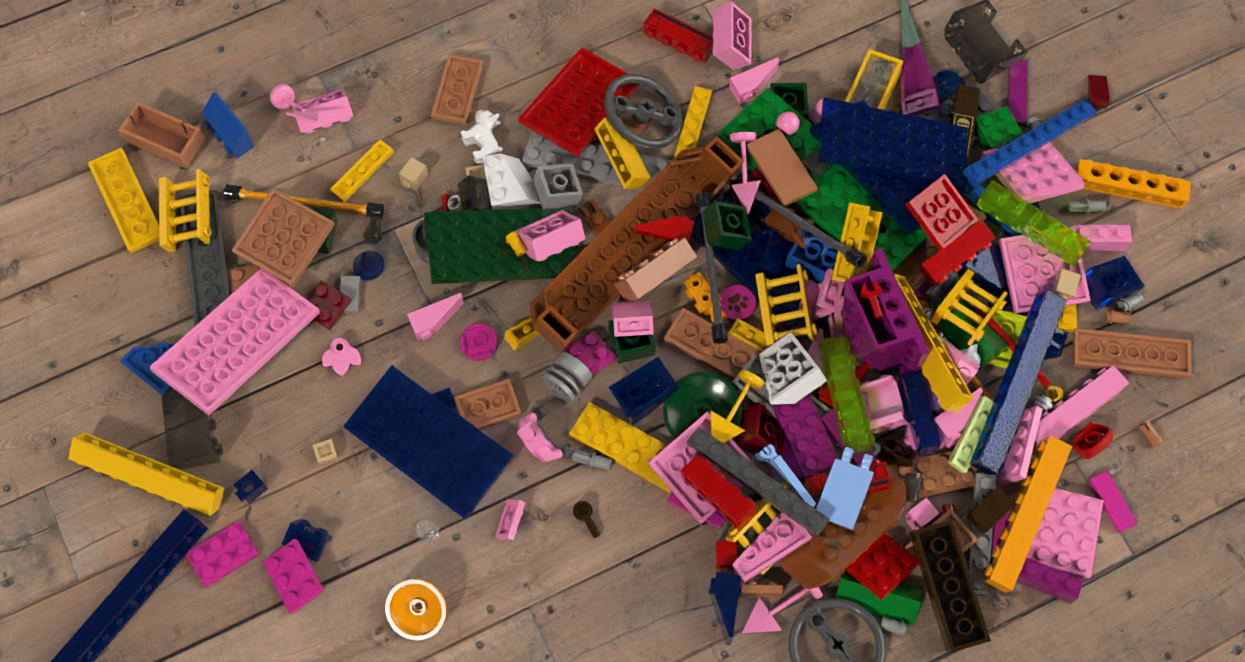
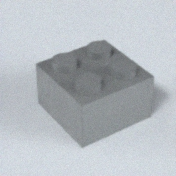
[533,163,583,210]

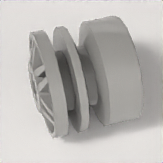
[540,351,592,403]

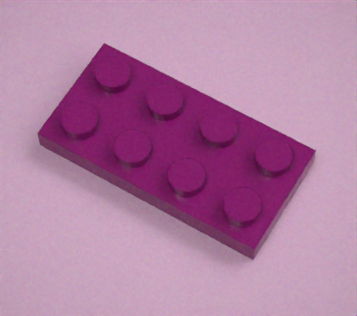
[772,394,839,479]

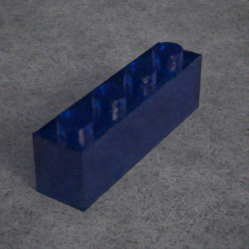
[898,371,941,455]

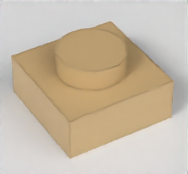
[465,165,487,187]
[312,439,338,465]

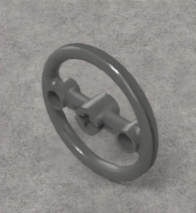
[604,74,682,149]
[788,598,886,662]

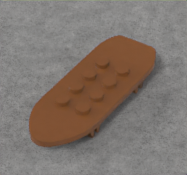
[780,477,907,589]

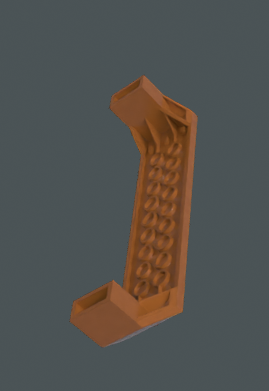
[530,136,744,352]

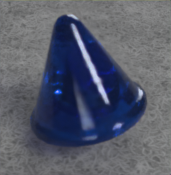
[353,251,384,280]

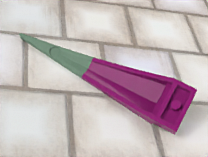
[901,0,940,118]

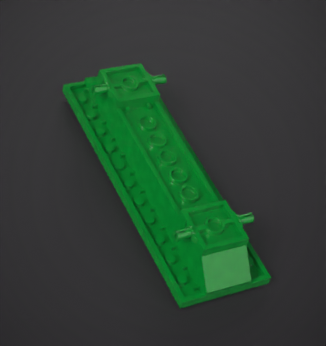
[717,87,928,272]

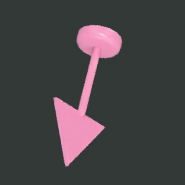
[270,84,319,123]
[730,132,761,215]
[742,587,823,633]

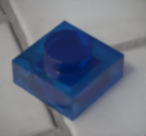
[431,388,457,414]

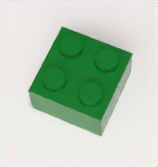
[973,106,1024,151]

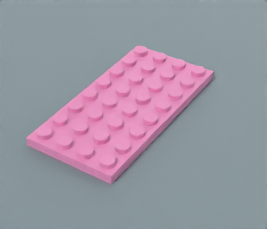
[150,269,320,415]

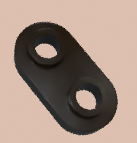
[881,437,916,467]

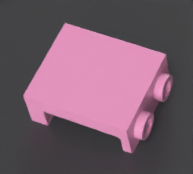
[798,269,845,321]
[612,301,653,337]
[856,375,909,435]

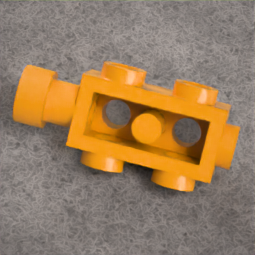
[684,272,727,323]

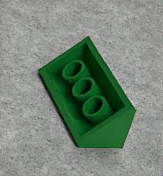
[934,295,1009,370]
[835,570,923,627]

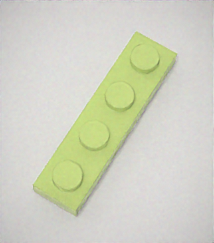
[947,395,999,473]

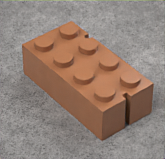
[118,101,206,168]
[614,238,697,302]

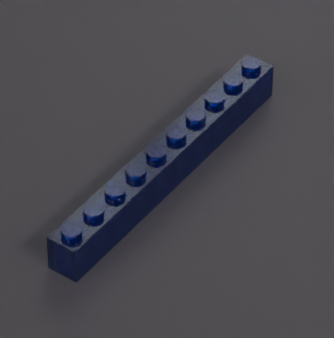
[969,290,1066,475]
[51,509,208,662]

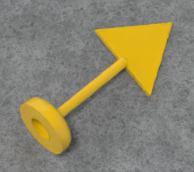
[711,369,765,443]

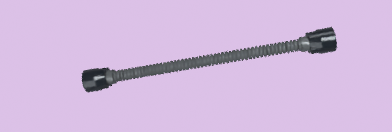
[754,186,867,268]
[696,192,728,344]

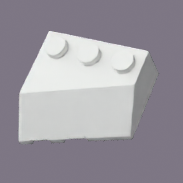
[482,153,542,210]
[759,332,827,405]

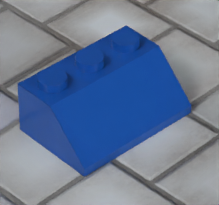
[202,92,254,159]
[785,228,838,283]

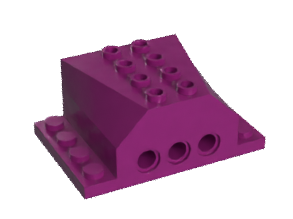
[841,248,930,383]

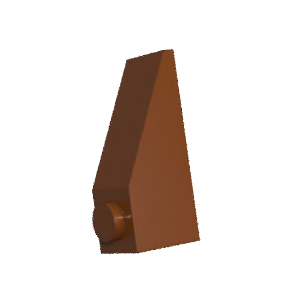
[763,206,806,248]

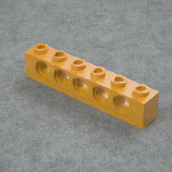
[1075,159,1191,209]

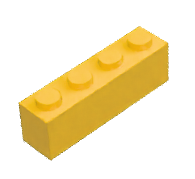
[594,117,650,189]

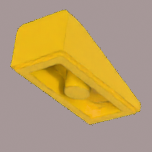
[504,317,540,351]

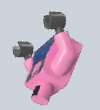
[517,405,575,462]

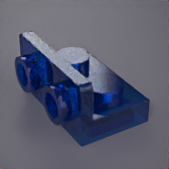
[282,519,333,562]

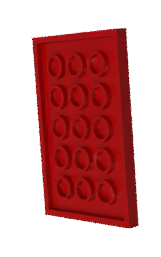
[518,47,640,157]

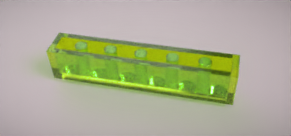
[977,180,1091,267]
[818,336,875,455]

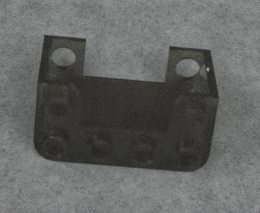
[943,0,1028,84]
[162,389,223,470]

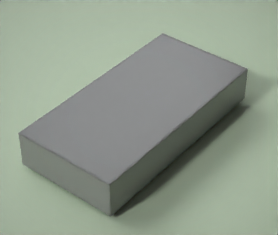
[340,276,361,314]

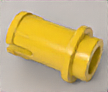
[505,232,528,257]

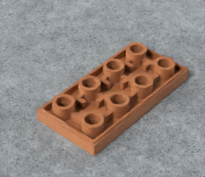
[747,128,818,207]

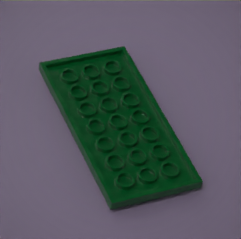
[424,207,579,284]

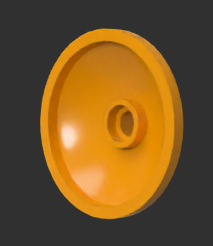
[385,579,447,640]

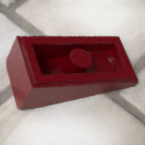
[1088,75,1110,109]

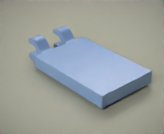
[754,444,816,507]
[816,447,874,530]

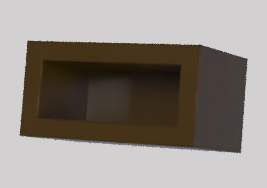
[966,487,1016,535]

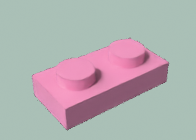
[495,500,525,540]

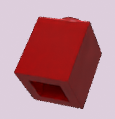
[715,541,737,573]

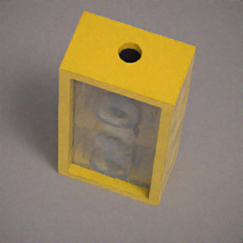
[841,49,903,131]

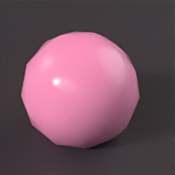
[776,112,799,135]

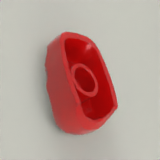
[1072,422,1114,459]

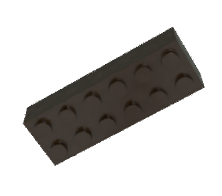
[909,520,991,653]

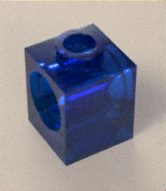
[233,469,268,504]

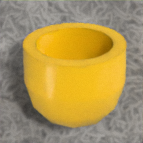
[1046,386,1064,402]

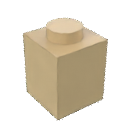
[399,157,428,191]
[1051,269,1081,301]

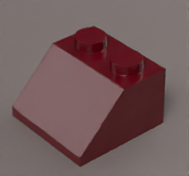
[738,403,784,456]

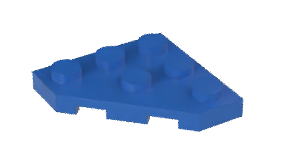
[120,343,175,397]

